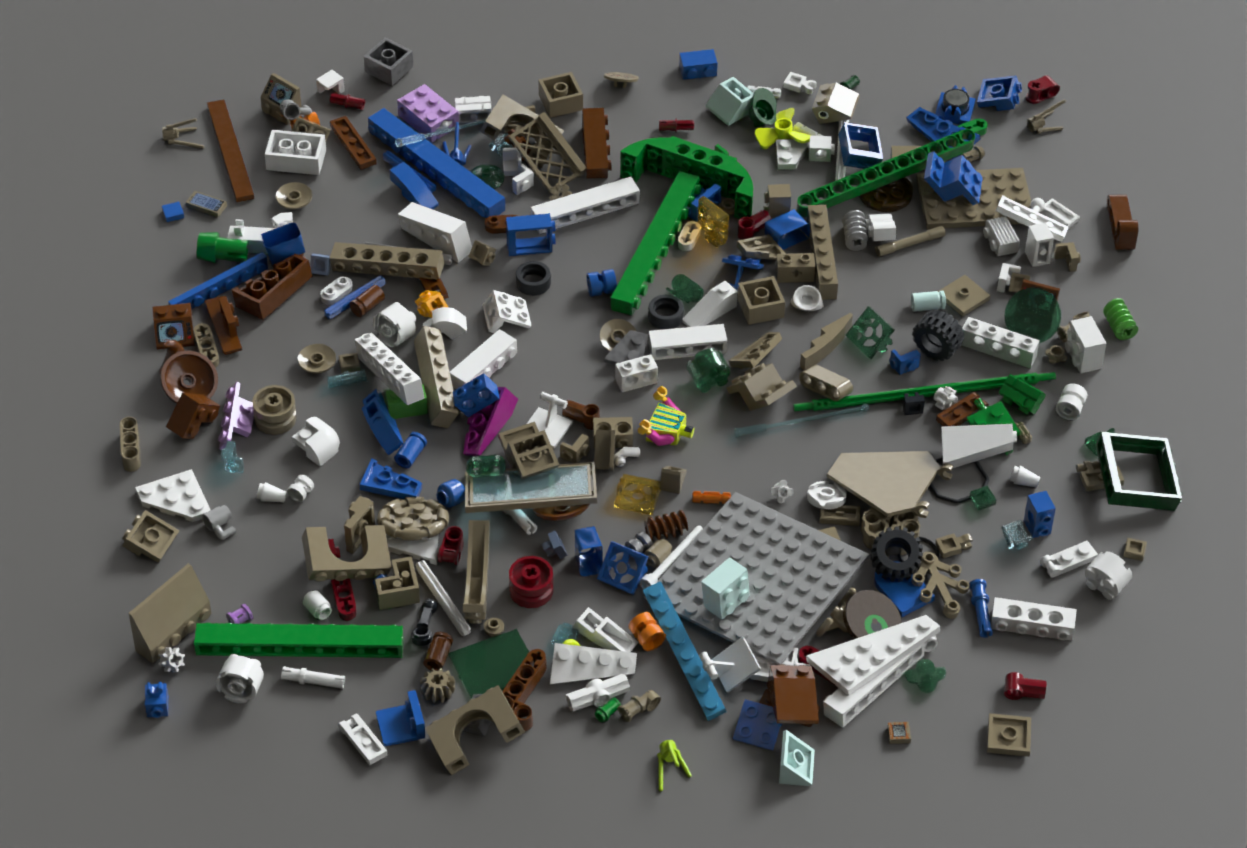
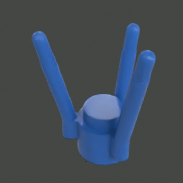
[443,122,471,165]

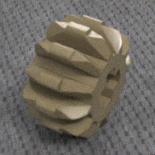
[420,668,455,703]

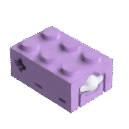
[397,84,459,143]

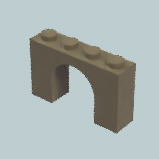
[480,94,564,168]
[302,525,392,581]
[425,686,525,775]

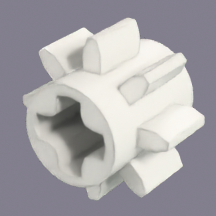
[934,386,958,410]
[158,647,185,672]

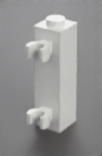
[227,219,287,254]

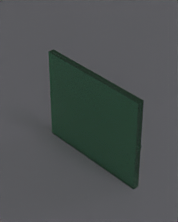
[448,629,530,699]

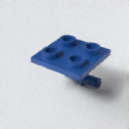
[722,254,764,293]

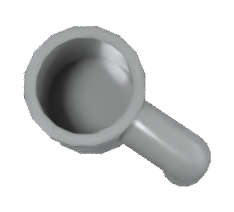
[280,99,312,120]
[202,505,236,540]

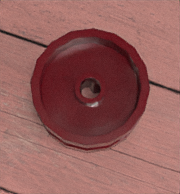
[509,556,553,608]

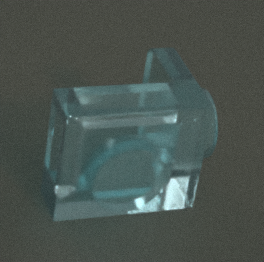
[221,441,244,473]
[1001,520,1033,550]

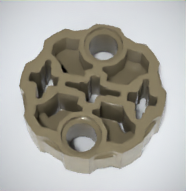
[861,507,921,557]

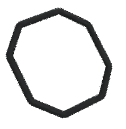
[929,457,989,503]

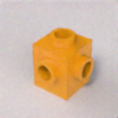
[415,290,448,317]

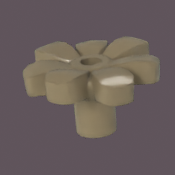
[549,183,572,201]

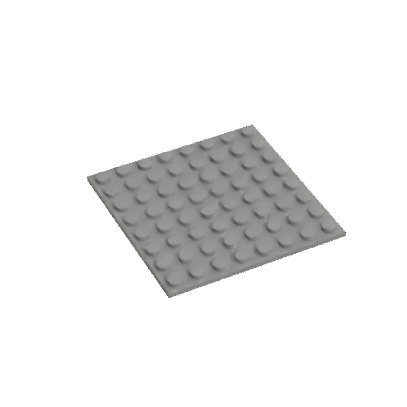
[644,492,869,665]

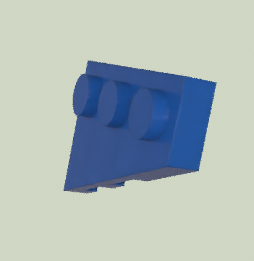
[360,458,422,499]

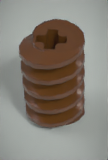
[644,510,689,543]

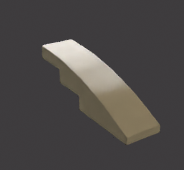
[800,313,853,370]

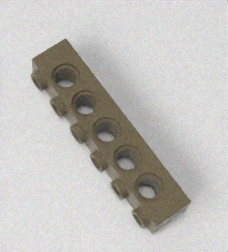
[329,242,444,279]

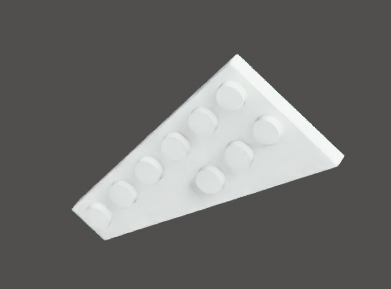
[806,615,940,696]

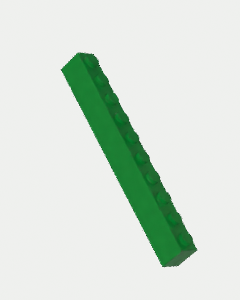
[611,171,702,316]
[194,623,404,658]

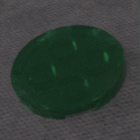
[1004,287,1062,344]

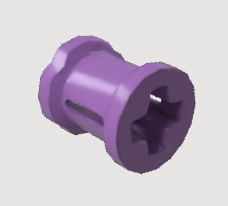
[226,604,253,624]

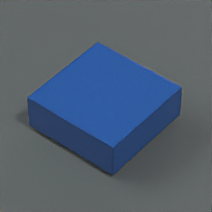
[162,202,184,222]

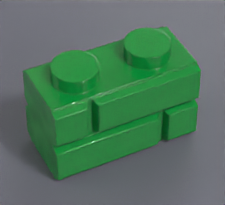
[999,374,1046,415]

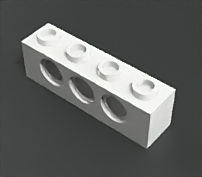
[961,317,1040,368]
[991,597,1077,641]

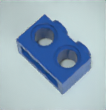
[453,373,500,417]

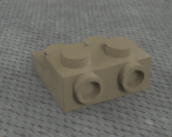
[344,496,375,554]
[122,510,180,563]

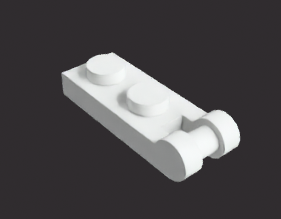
[1040,541,1098,578]
[338,713,388,765]

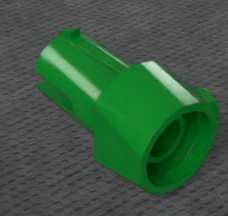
[196,232,249,263]

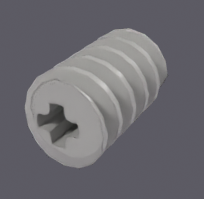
[842,210,868,251]

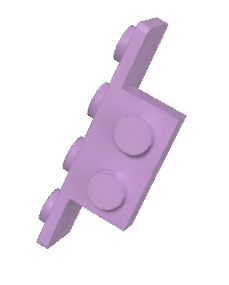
[218,382,254,450]

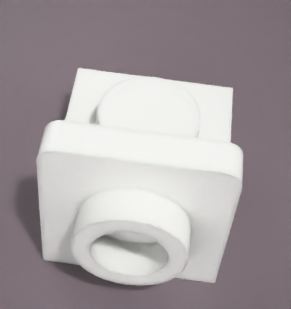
[997,263,1021,293]

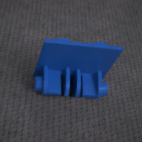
[733,699,783,751]

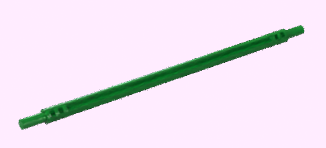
[793,372,1056,412]

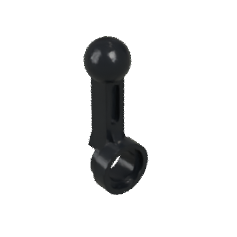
[411,599,438,646]

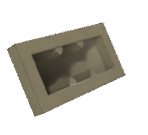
[661,466,687,494]

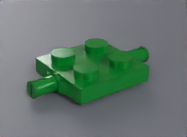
[967,398,1020,455]

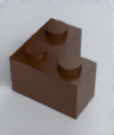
[166,393,220,439]

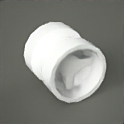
[287,475,314,502]

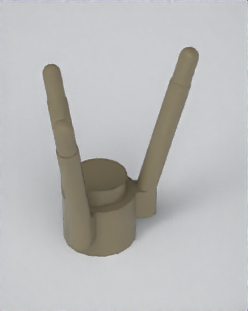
[1027,99,1066,134]
[162,118,204,149]

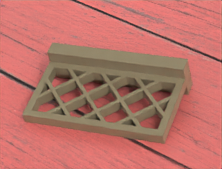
[508,112,586,194]

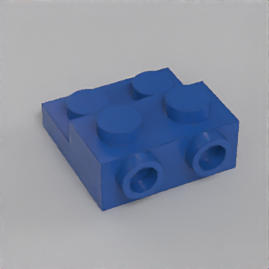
[977,75,1022,111]

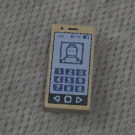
[186,191,227,217]

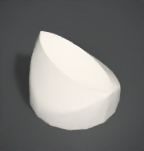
[790,285,824,311]

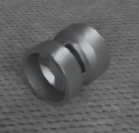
[625,531,653,557]

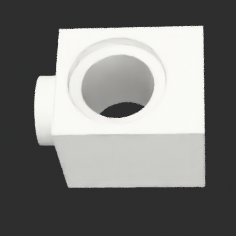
[809,136,835,162]

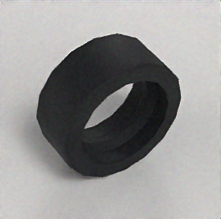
[516,261,551,296]
[648,294,684,330]

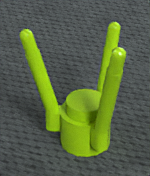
[657,740,692,792]

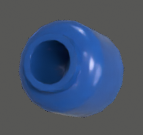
[436,479,465,508]

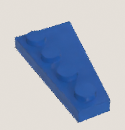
[906,107,981,159]

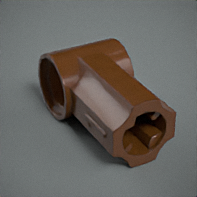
[562,400,600,430]

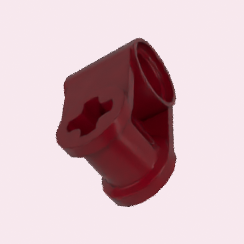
[1026,75,1060,104]
[438,526,464,566]

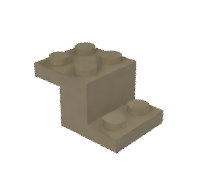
[726,363,797,411]
[498,422,559,479]

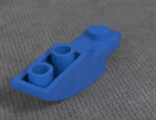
[362,389,404,455]

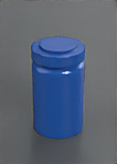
[394,432,427,469]

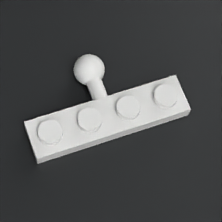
[996,196,1068,242]

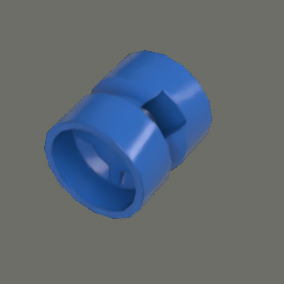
[586,269,617,297]

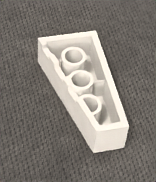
[398,202,472,263]

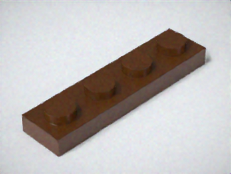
[330,116,377,170]

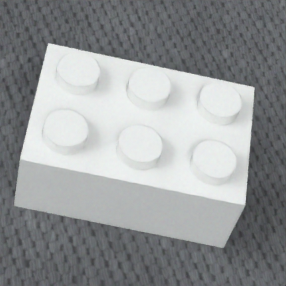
[265,130,326,175]

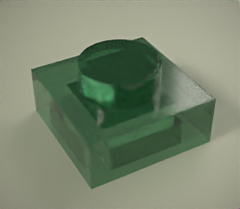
[969,486,997,511]

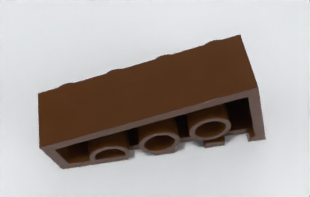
[232,254,313,320]

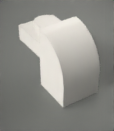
[423,307,467,340]

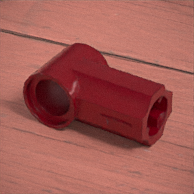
[738,209,772,240]
[1004,672,1047,700]

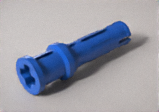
[969,579,993,638]

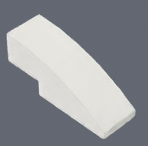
[572,607,638,652]

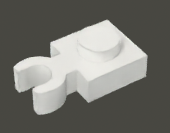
[783,72,817,94]

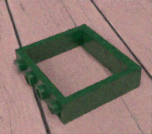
[1095,432,1183,511]

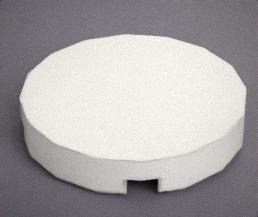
[807,481,846,509]

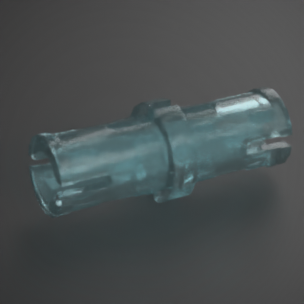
[327,369,367,388]

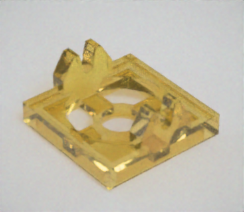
[614,474,661,515]

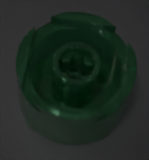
[686,348,731,393]

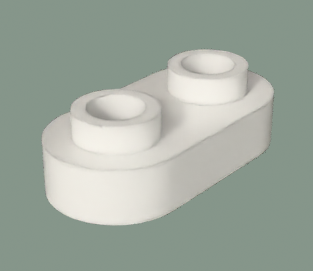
[320,277,353,305]

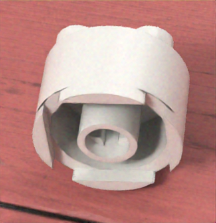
[372,302,416,347]
[1085,551,1132,600]
[216,654,264,703]

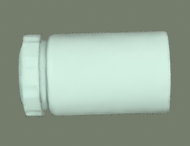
[911,291,946,312]

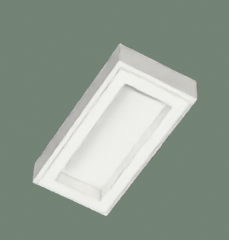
[1041,199,1080,229]

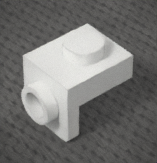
[512,164,534,195]

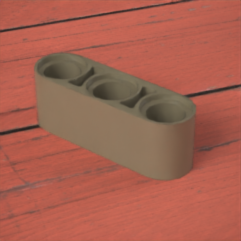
[799,365,853,401]
[120,417,141,472]

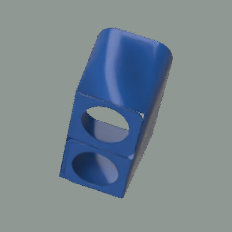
[765,209,810,250]
[260,223,305,265]
[575,526,603,576]

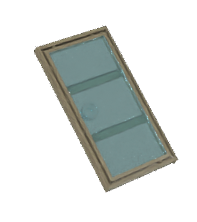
[464,462,597,513]

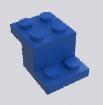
[924,152,983,205]

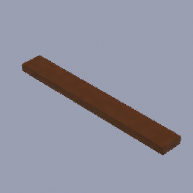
[207,99,254,202]

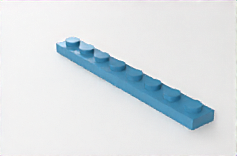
[643,581,727,721]

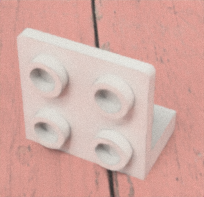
[482,290,531,333]

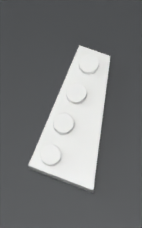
[550,643,637,685]

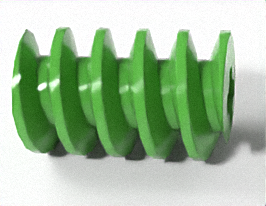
[1103,298,1139,340]

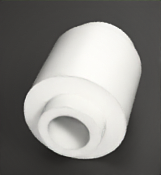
[303,590,332,620]

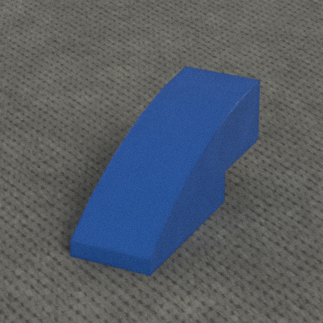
[390,162,439,210]

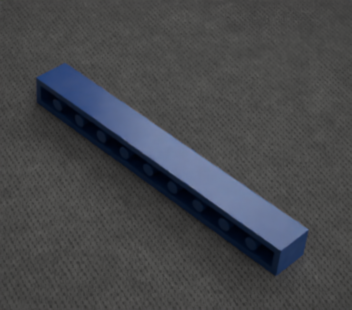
[368,108,505,218]

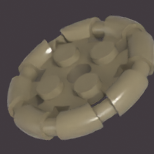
[377,497,449,541]

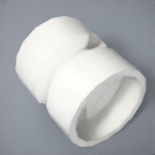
[1056,384,1088,420]

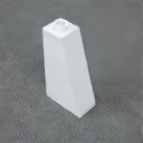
[941,424,1017,468]

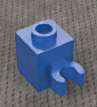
[145,682,169,718]

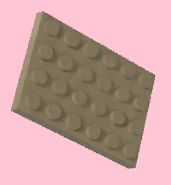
[916,168,1031,229]

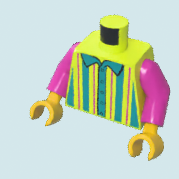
[638,386,695,446]

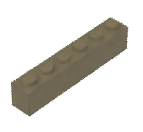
[807,205,838,300]
[414,326,458,428]

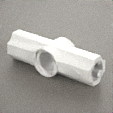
[566,674,630,712]

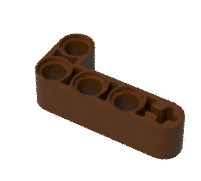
[1107,194,1139,250]
[502,649,547,731]

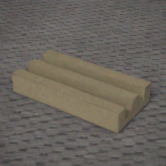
[820,505,860,526]

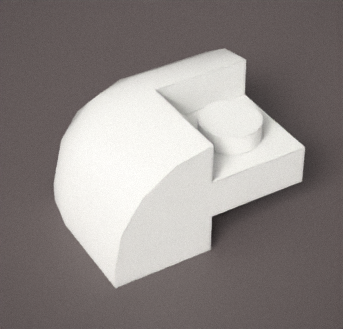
[292,417,340,467]

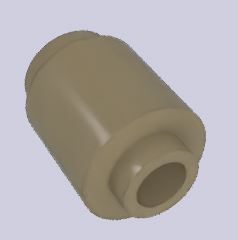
[644,539,672,568]

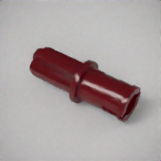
[329,93,365,110]
[659,118,695,132]

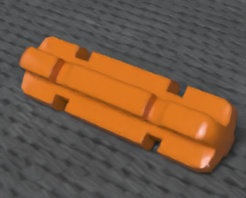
[692,491,731,504]

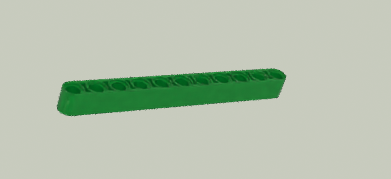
[796,129,975,217]

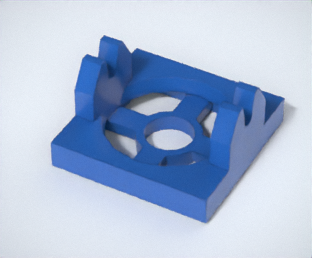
[597,541,649,594]

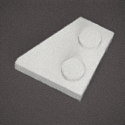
[776,139,809,169]

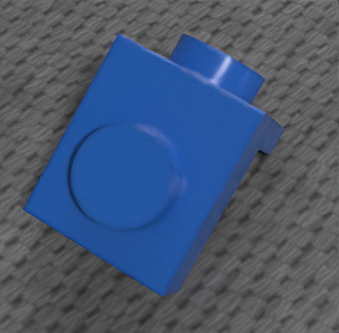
[889,349,921,375]

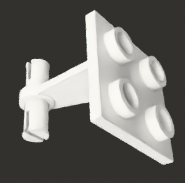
[527,392,573,449]
[699,636,761,693]

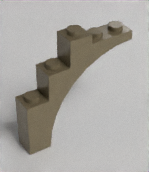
[463,520,490,623]

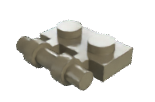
[1076,460,1124,491]

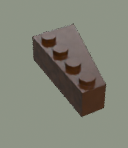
[582,108,612,179]

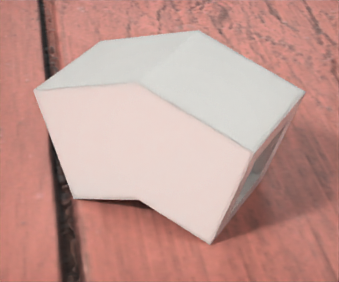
[272,212,293,228]

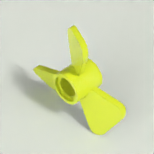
[755,108,810,149]

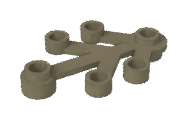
[912,552,970,619]

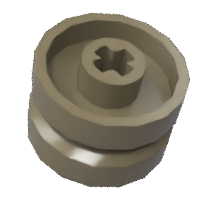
[252,385,297,435]

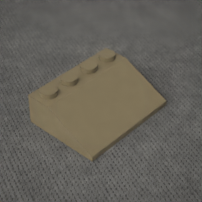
[129,563,212,664]

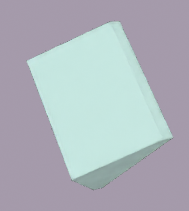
[779,730,815,786]

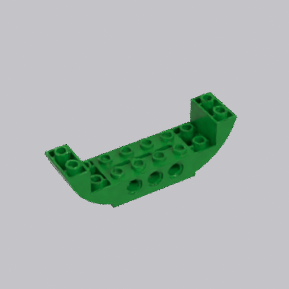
[620,136,754,219]

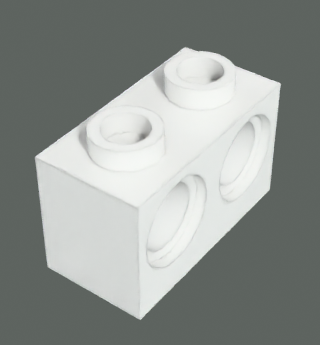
[615,355,658,392]

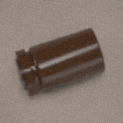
[349,285,385,317]
[423,631,453,671]

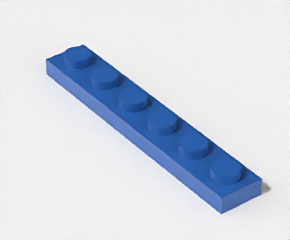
[168,252,268,309]

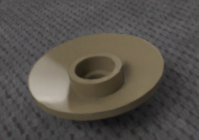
[276,182,312,209]
[600,319,636,352]
[298,344,336,373]

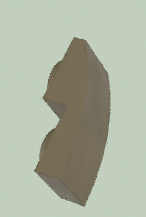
[291,117,331,142]

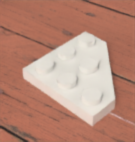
[135,469,210,522]

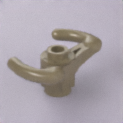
[815,588,856,637]

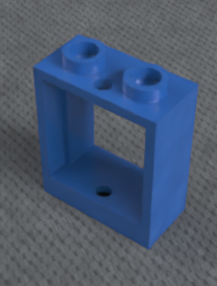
[838,122,883,169]
[506,213,556,256]

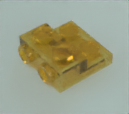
[697,196,729,248]

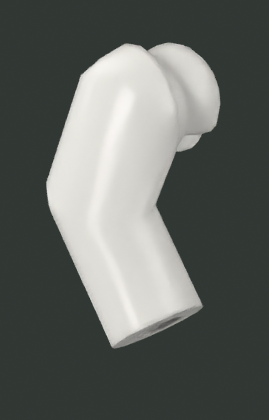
[614,447,640,467]

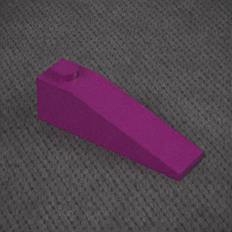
[463,387,518,456]

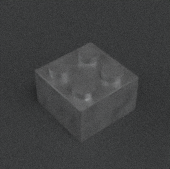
[364,37,414,85]

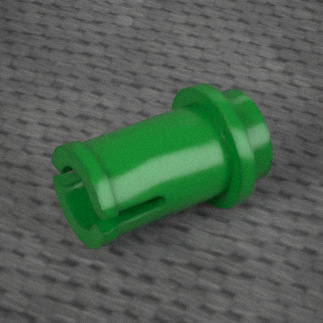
[595,698,621,722]

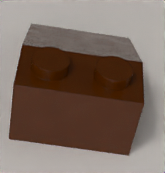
[767,664,819,724]

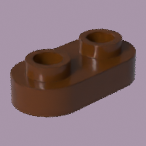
[485,215,517,234]

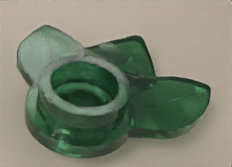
[904,659,946,693]

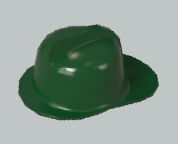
[749,88,777,127]

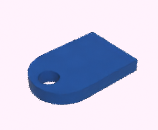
[874,561,935,618]

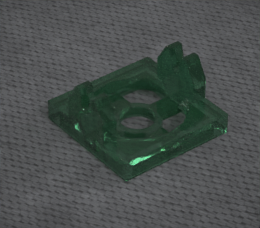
[845,306,895,359]

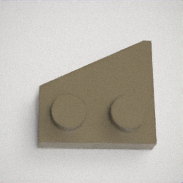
[736,234,786,260]

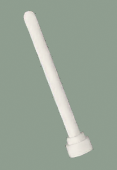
[640,526,703,589]

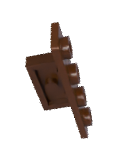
[205,296,242,355]

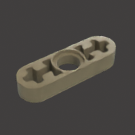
[194,323,219,368]

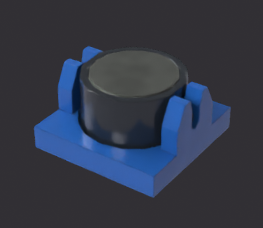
[935,85,976,125]

